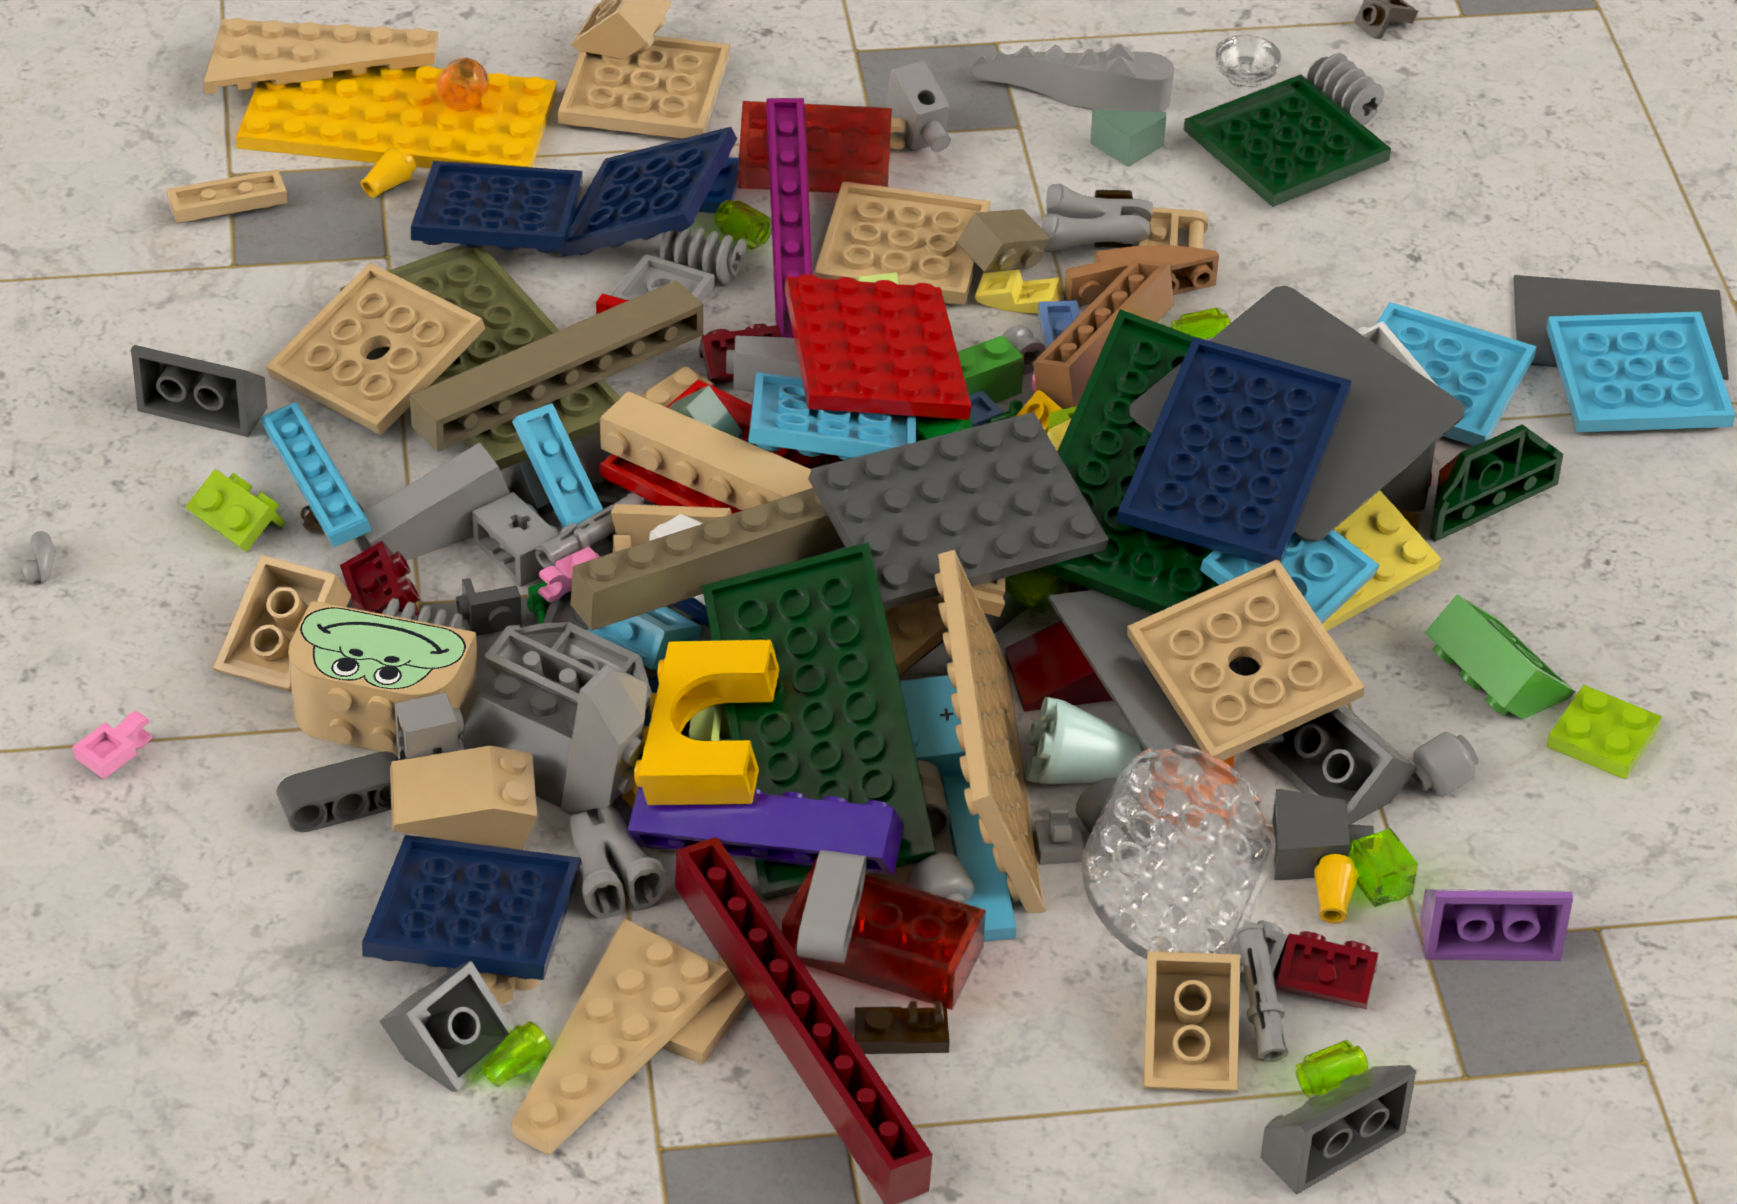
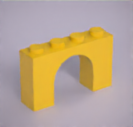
[634,640,779,805]

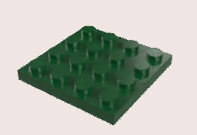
[1184,74,1391,207]

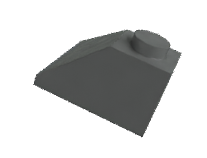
[379,961,521,1092]

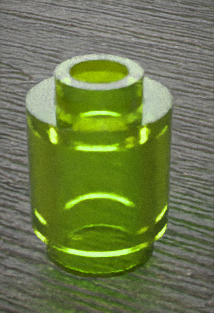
[714,200,771,250]
[1171,307,1231,340]
[1295,1040,1369,1099]

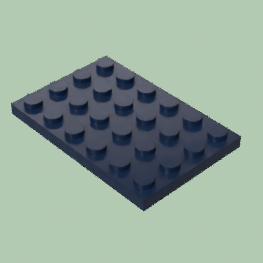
[1117,337,1352,565]

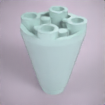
[1025,697,1149,784]

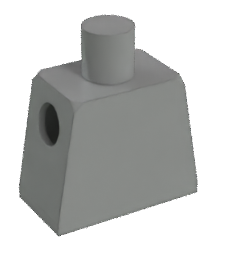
[884,60,951,152]

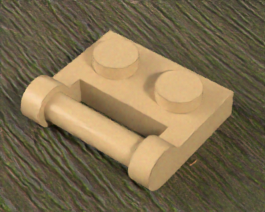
[1139,207,1208,249]

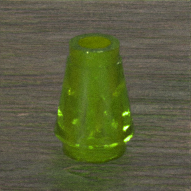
[481,1021,552,1087]

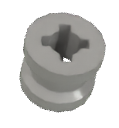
[1003,325,1046,375]

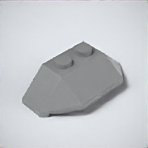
[484,622,652,710]
[561,665,647,813]

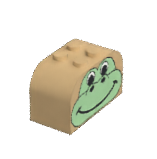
[288,601,479,755]

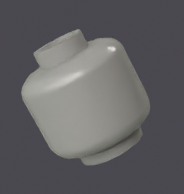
[1412,732,1478,797]
[908,851,974,919]

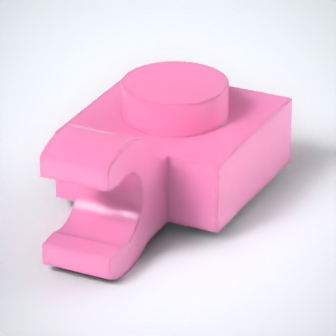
[538,546,600,602]
[72,711,152,779]

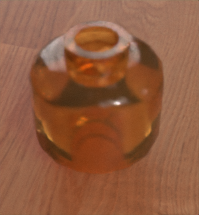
[437,58,489,111]

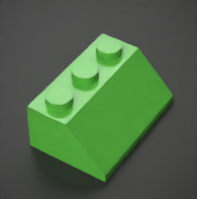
[958,335,1024,403]
[1425,594,1576,719]

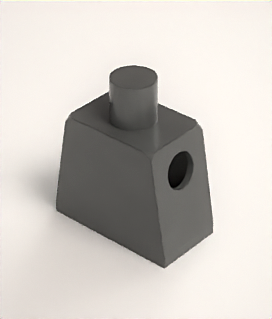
[1272,789,1374,880]

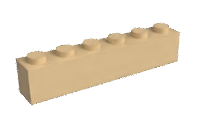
[600,391,813,511]

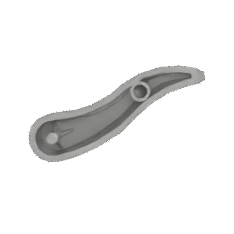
[971,43,1175,112]

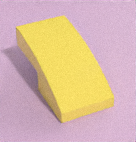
[975,269,1064,314]

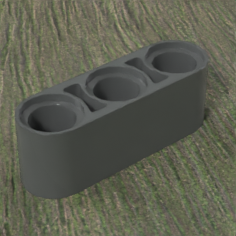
[276,751,399,832]

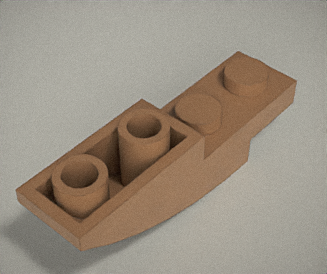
[1064,245,1219,306]

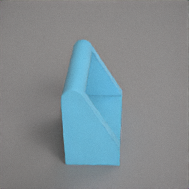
[587,606,702,670]

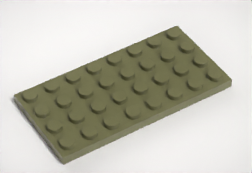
[340,245,620,470]

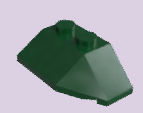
[1430,424,1563,542]

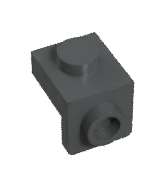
[456,578,522,636]

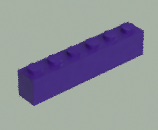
[628,787,905,875]

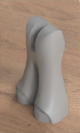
[1042,184,1153,252]
[570,805,668,919]

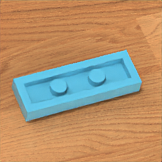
[512,403,603,528]

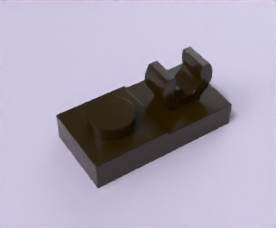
[854,1001,950,1054]

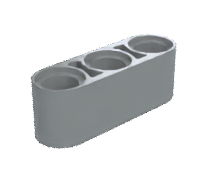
[797,849,867,963]

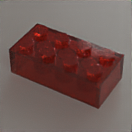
[738,101,892,193]
[782,859,986,1010]

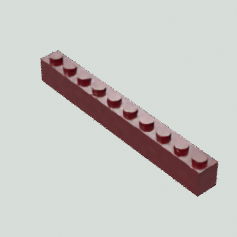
[675,836,933,1204]

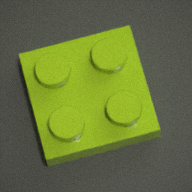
[1546,684,1662,779]

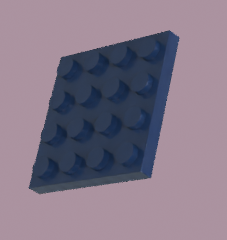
[558,127,738,257]
[411,161,583,253]
[362,835,581,980]

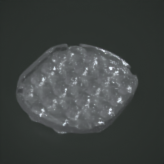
[1082,745,1276,960]

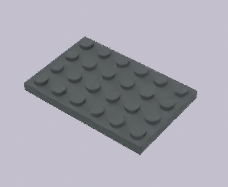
[808,412,1109,610]

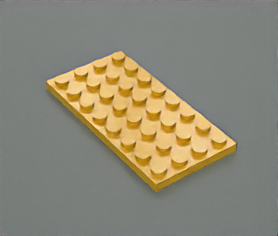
[236,65,557,169]

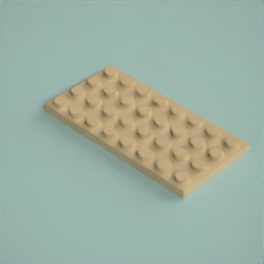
[935,549,1046,913]

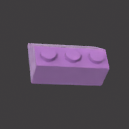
[1420,889,1573,961]

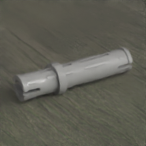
[535,493,645,568]
[1236,924,1288,1062]

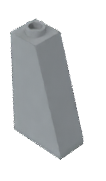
[726,336,802,392]
[354,442,510,561]

